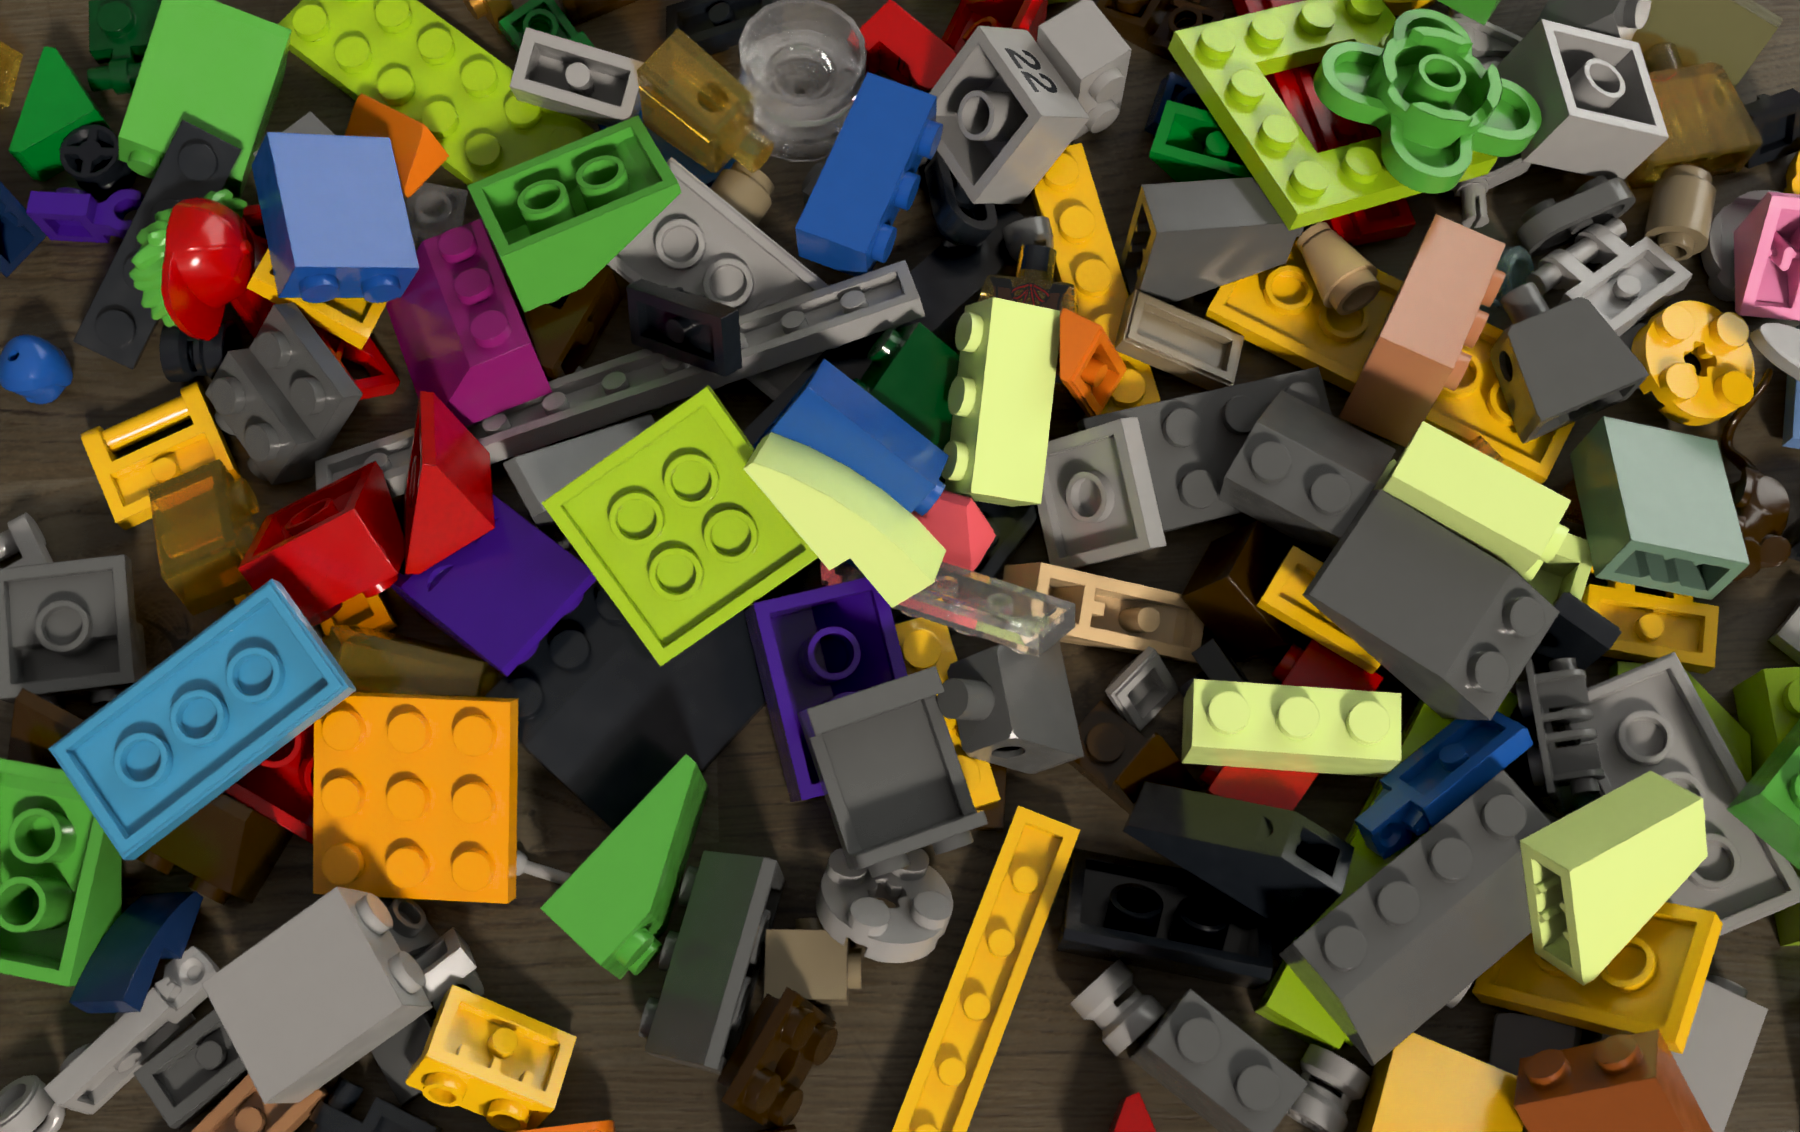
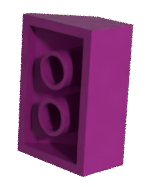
[386,218,552,427]

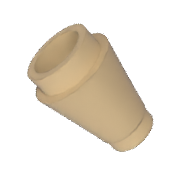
[1296,222,1381,316]

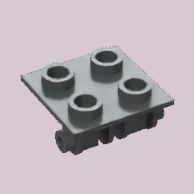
[1515,657,1605,813]

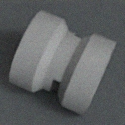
[1070,959,1166,1056]
[1286,1044,1371,1132]

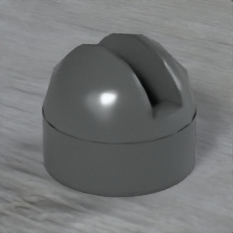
[1002,216,1054,265]

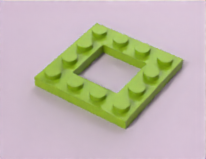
[1168,0,1498,231]

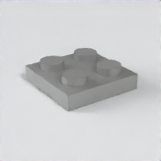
[1037,417,1167,569]

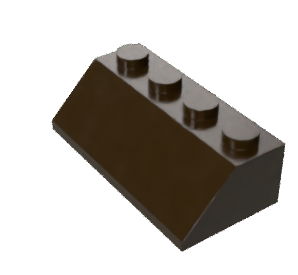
[7,688,294,905]

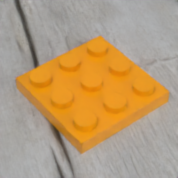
[313,692,518,904]

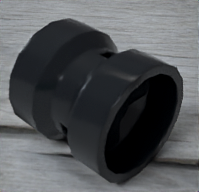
[159,320,242,382]

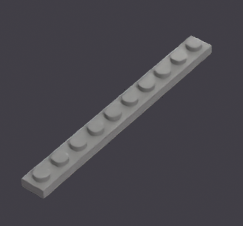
[315,260,925,498]

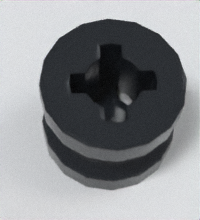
[60,124,137,200]

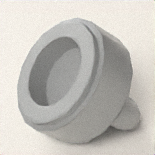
[0,1075,66,1132]

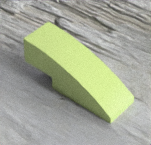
[743,432,946,608]

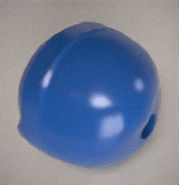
[0,334,73,405]

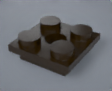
[717,987,838,1129]

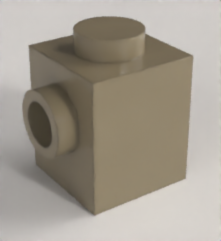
[764,918,862,1006]

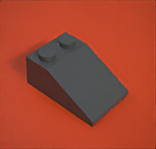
[1302,489,1559,721]

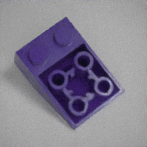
[390,495,597,677]

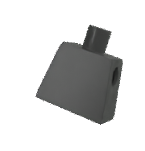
[1490,282,1649,444]
[937,637,1084,774]

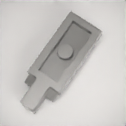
[44,946,220,1115]

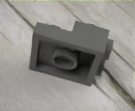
[205,302,363,485]
[0,554,147,710]

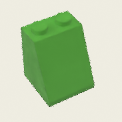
[118,0,292,199]

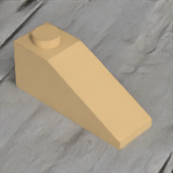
[995,562,1204,663]

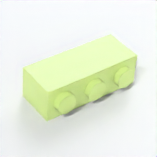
[942,297,1060,507]
[1182,679,1401,777]

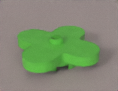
[1313,9,1542,194]

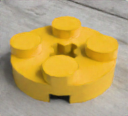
[1631,300,1755,426]

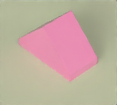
[1734,192,1800,321]

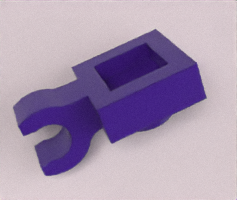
[26,187,144,243]

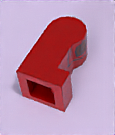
[851,0,957,93]

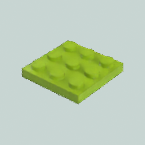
[541,385,818,667]

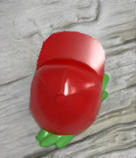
[129,189,255,341]

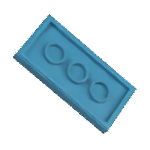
[48,579,357,860]

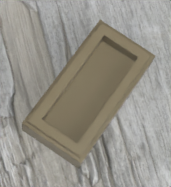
[1114,289,1244,391]

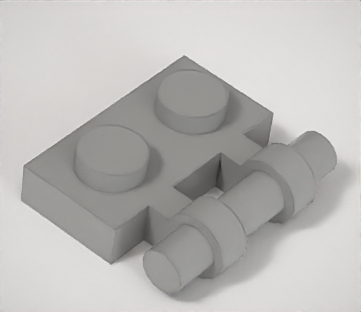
[1526,218,1693,336]

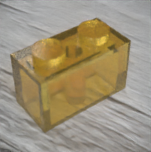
[148,459,259,616]

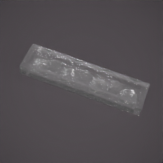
[820,561,1075,657]

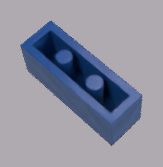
[795,72,943,277]

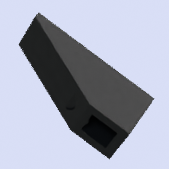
[1123,781,1355,938]

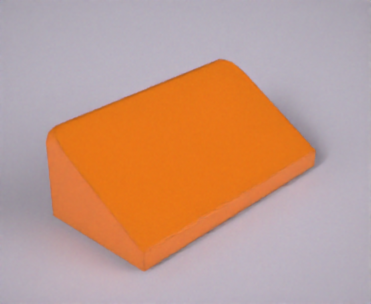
[345,93,449,198]
[1060,307,1127,417]

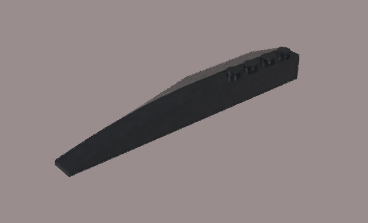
[484,204,1025,830]

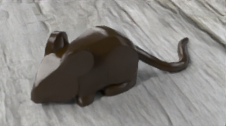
[1721,368,1791,582]

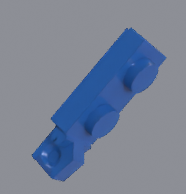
[1354,711,1534,859]

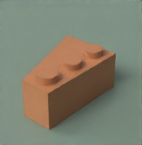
[1339,214,1506,448]

